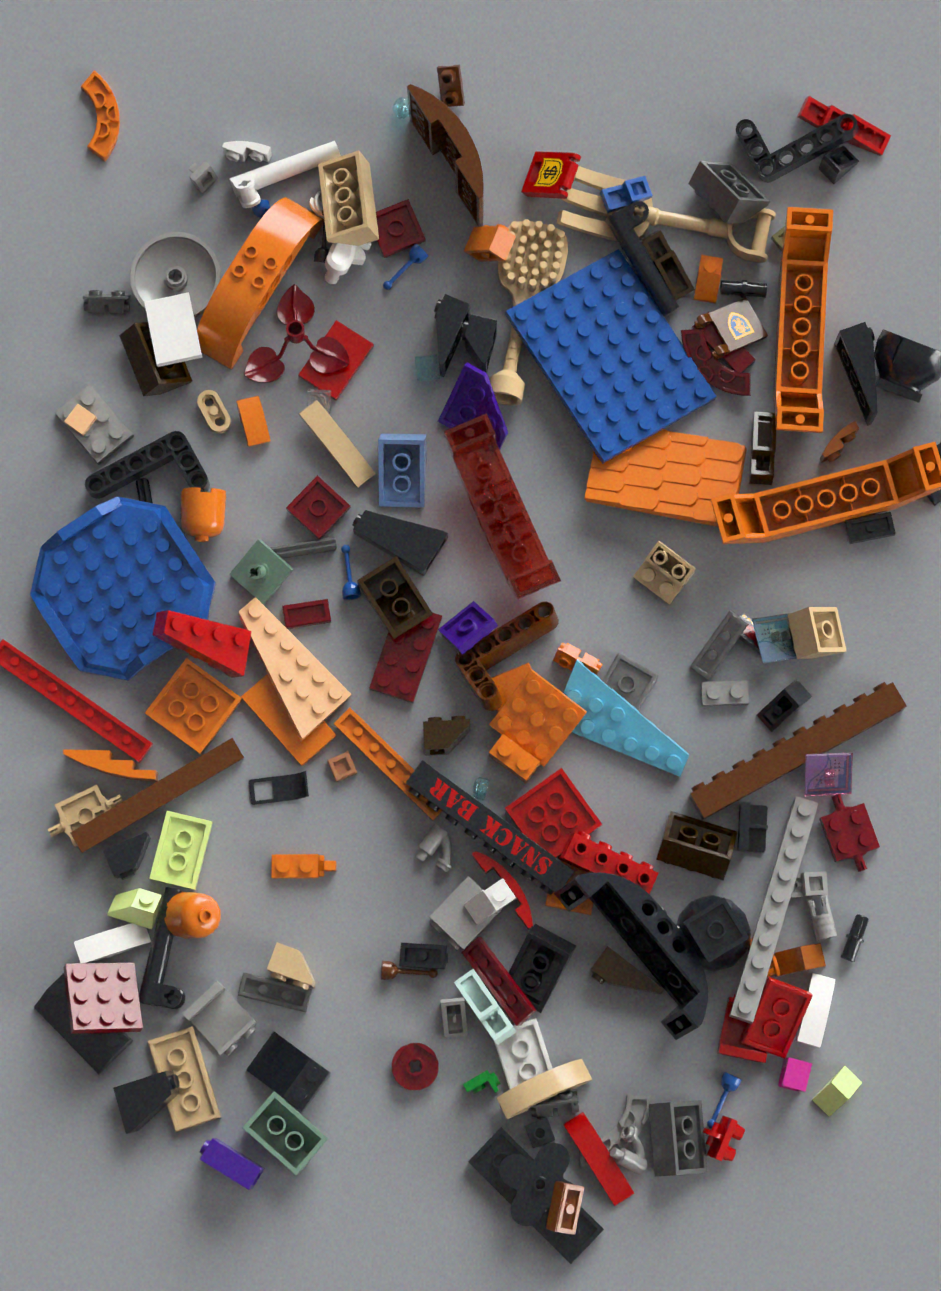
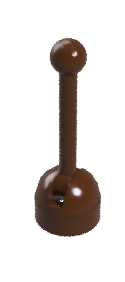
[381,961,438,980]

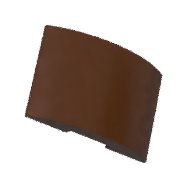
[407,84,484,227]

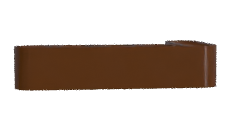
[455,601,559,711]

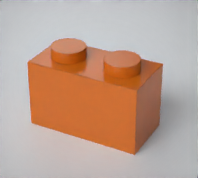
[464,224,516,262]
[489,734,540,784]

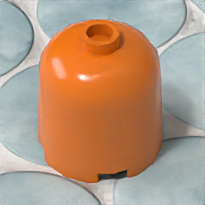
[181,487,226,542]
[164,892,221,939]

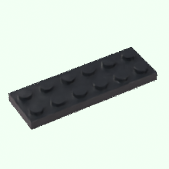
[468,1127,604,1264]

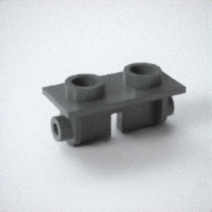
[83,290,131,314]
[531,1090,579,1119]

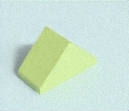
[812,1066,862,1117]

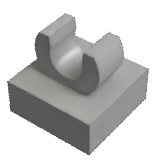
[188,161,218,193]

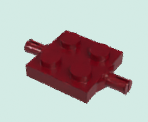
[819,794,880,872]

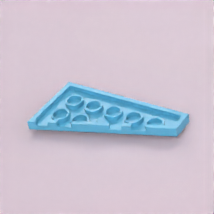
[564,659,689,777]

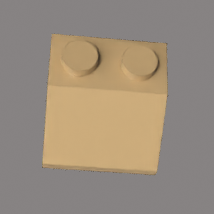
[787,607,847,659]

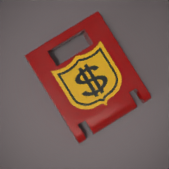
[521,151,581,199]

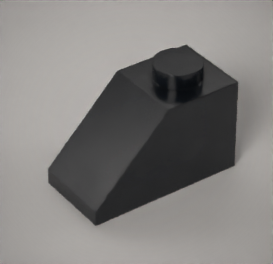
[757,679,812,732]
[103,832,151,880]

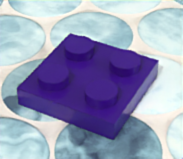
[438,601,498,654]

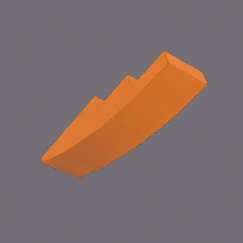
[63,749,158,782]

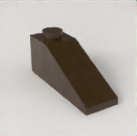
[590,946,664,994]

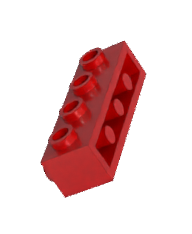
[559,831,659,894]

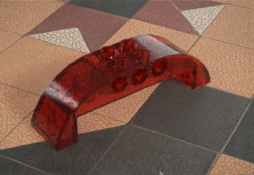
[444,413,561,599]

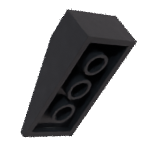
[834,322,878,426]

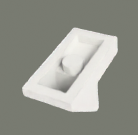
[464,878,516,925]

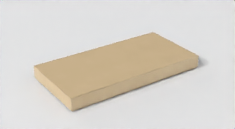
[148,1026,221,1132]

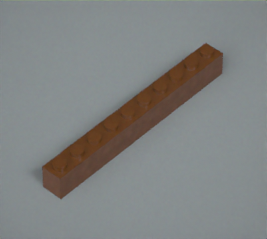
[689,682,907,820]

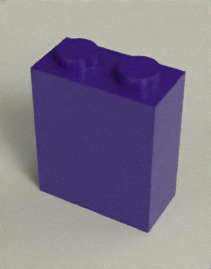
[199,1138,265,1190]

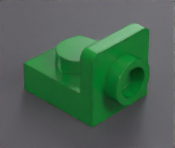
[463,1070,501,1094]

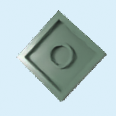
[229,539,294,604]

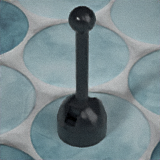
[314,210,329,263]

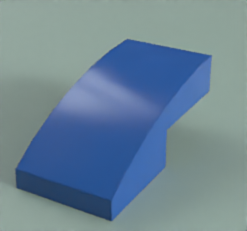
[600,176,653,213]

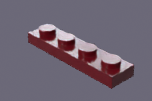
[461,937,537,1026]

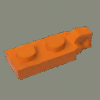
[271,854,337,879]

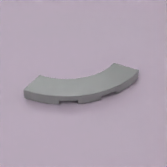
[580,1095,651,1167]

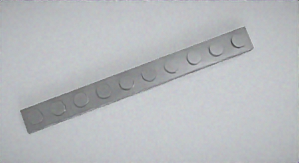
[729,796,819,1024]

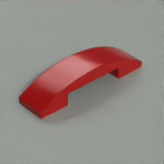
[472,851,533,930]
[563,1112,634,1206]

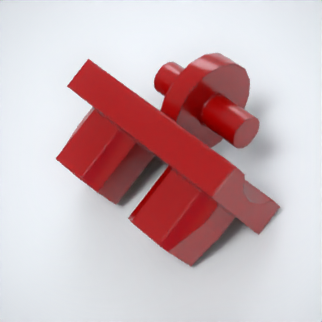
[703,1116,745,1161]

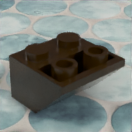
[423,716,471,756]

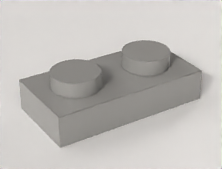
[701,680,749,706]

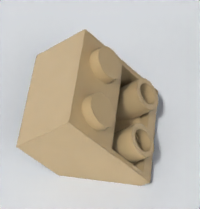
[267,942,316,990]

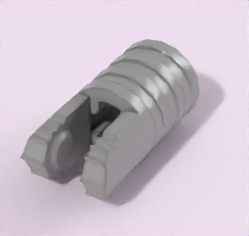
[806,895,837,941]

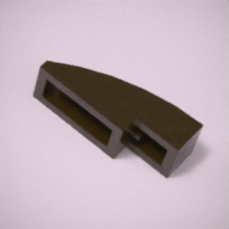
[641,230,695,300]
[749,411,776,485]

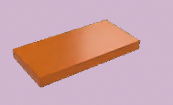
[241,674,337,766]

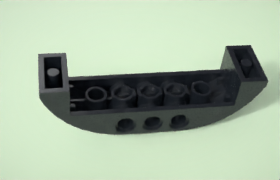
[554,872,708,1040]

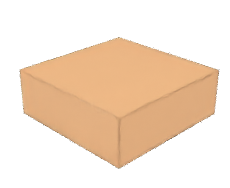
[64,404,97,436]

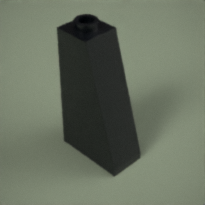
[352,510,448,576]

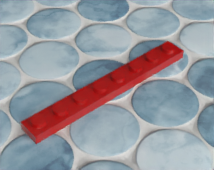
[0,639,153,763]

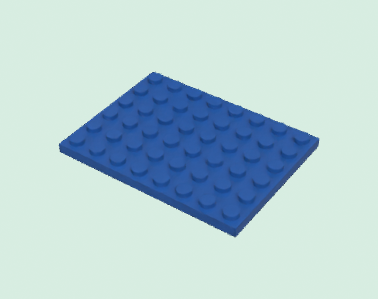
[505,249,717,464]

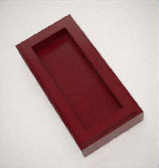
[282,599,332,629]

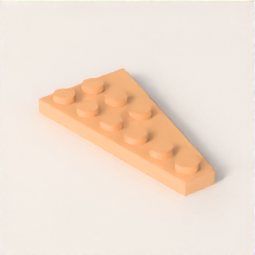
[238,597,352,741]

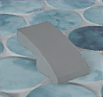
[791,871,828,898]

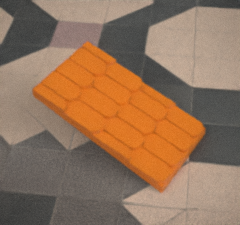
[584,429,747,527]

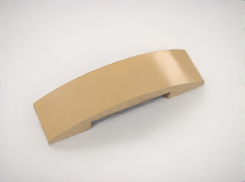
[496,1059,592,1120]

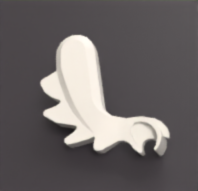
[309,191,371,284]

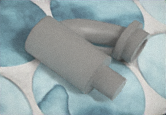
[416,824,453,873]
[610,1125,647,1175]

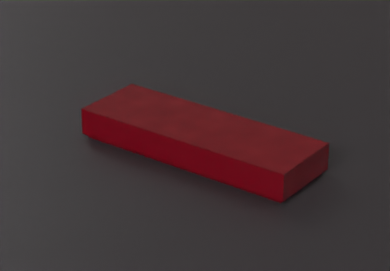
[692,311,756,373]

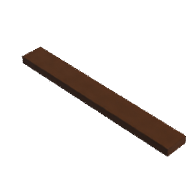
[70,738,244,853]

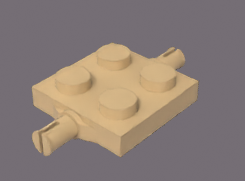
[48,785,123,847]

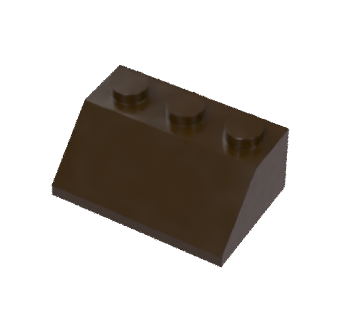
[119,322,192,396]
[656,811,737,881]

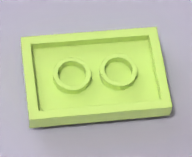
[149,811,213,890]

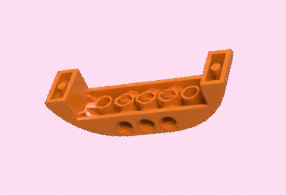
[197,197,323,370]

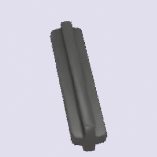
[270,537,337,559]

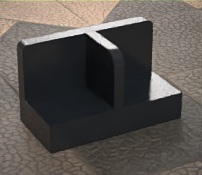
[737,802,768,853]

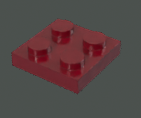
[376,199,426,258]
[286,475,351,539]

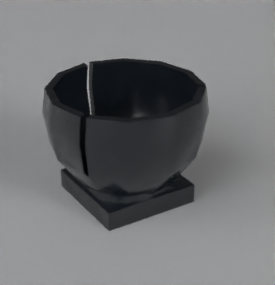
[874,329,941,403]
[677,895,751,972]

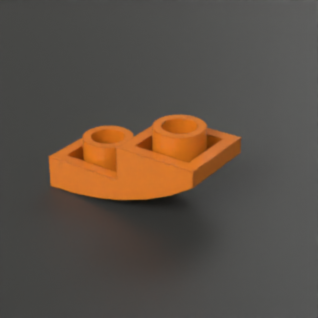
[236,396,271,446]

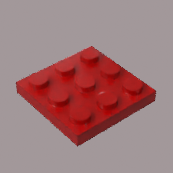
[505,768,602,858]

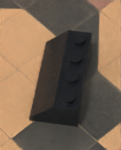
[34,973,133,1075]

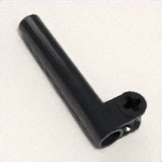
[605,201,679,316]
[139,887,185,1009]

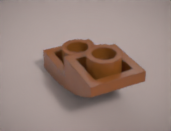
[820,421,859,463]

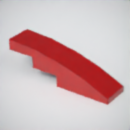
[797,96,891,156]

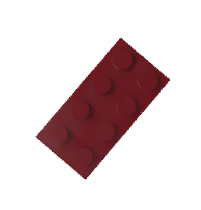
[369,612,442,703]

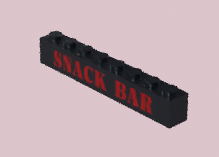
[406,760,575,896]

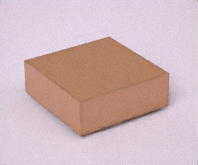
[327,751,357,782]

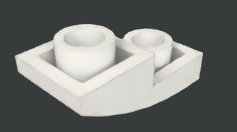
[222,141,272,163]

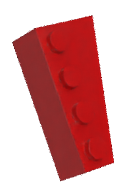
[153,610,252,678]

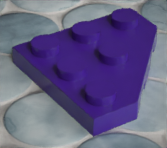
[438,362,508,454]

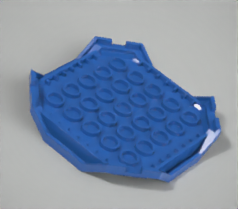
[30,497,216,681]

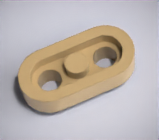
[197,390,231,434]

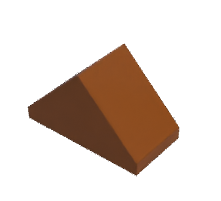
[774,943,826,976]

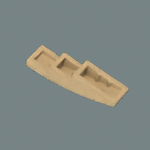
[299,400,376,488]

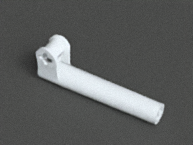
[229,141,341,208]

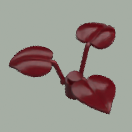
[244,284,349,383]

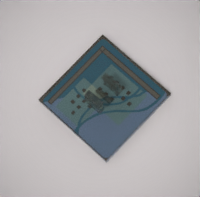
[752,613,797,664]

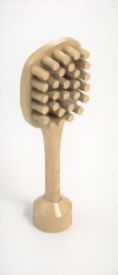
[489,219,568,406]

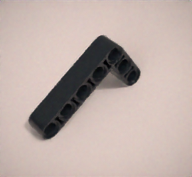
[736,114,858,183]
[85,431,210,499]

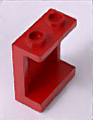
[717,994,767,1064]

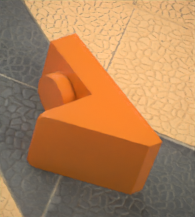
[693,255,723,304]

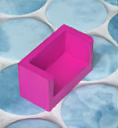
[778,1057,812,1092]

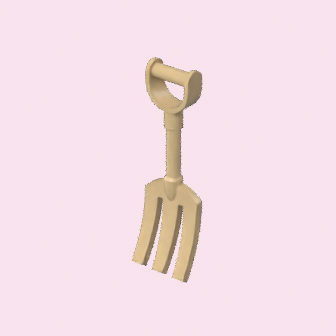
[556,166,776,263]

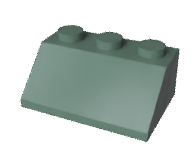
[242,1091,328,1176]

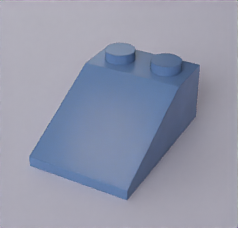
[378,433,427,507]

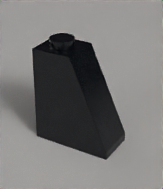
[113,1070,180,1134]

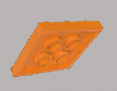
[145,658,243,755]
[489,669,587,767]

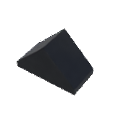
[819,146,859,184]

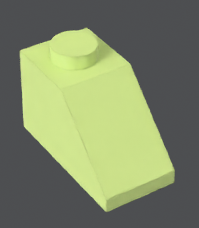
[107,888,162,929]

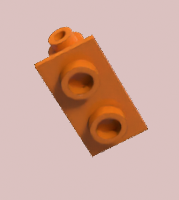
[553,642,603,675]

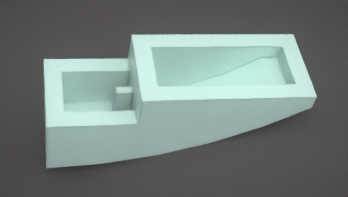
[454,969,517,1045]

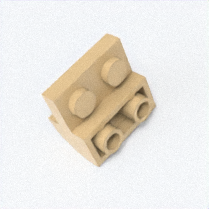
[633,541,696,605]

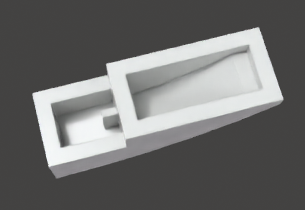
[74,923,152,963]
[795,973,835,1048]

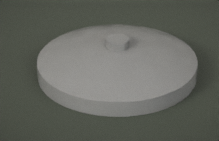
[130,232,221,318]

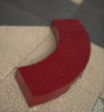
[681,329,751,396]

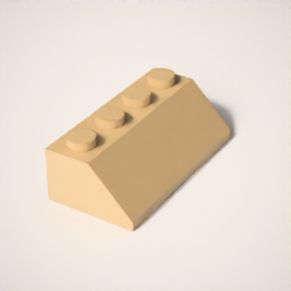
[318,150,379,246]

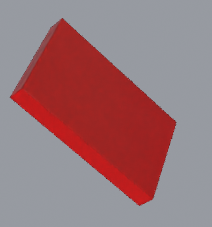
[298,320,374,401]
[741,976,813,1059]

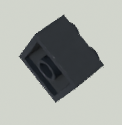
[462,314,497,373]

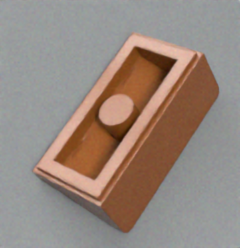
[546,1181,584,1235]

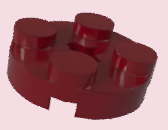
[392,1043,439,1090]

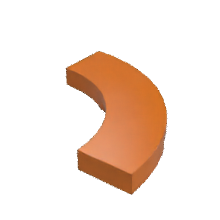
[81,70,120,162]

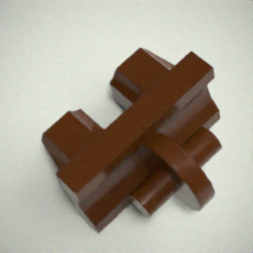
[437,65,465,107]

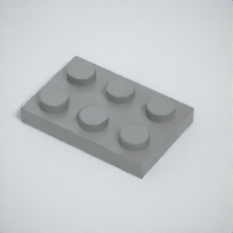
[55,384,134,465]

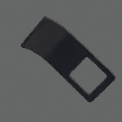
[249,771,309,805]

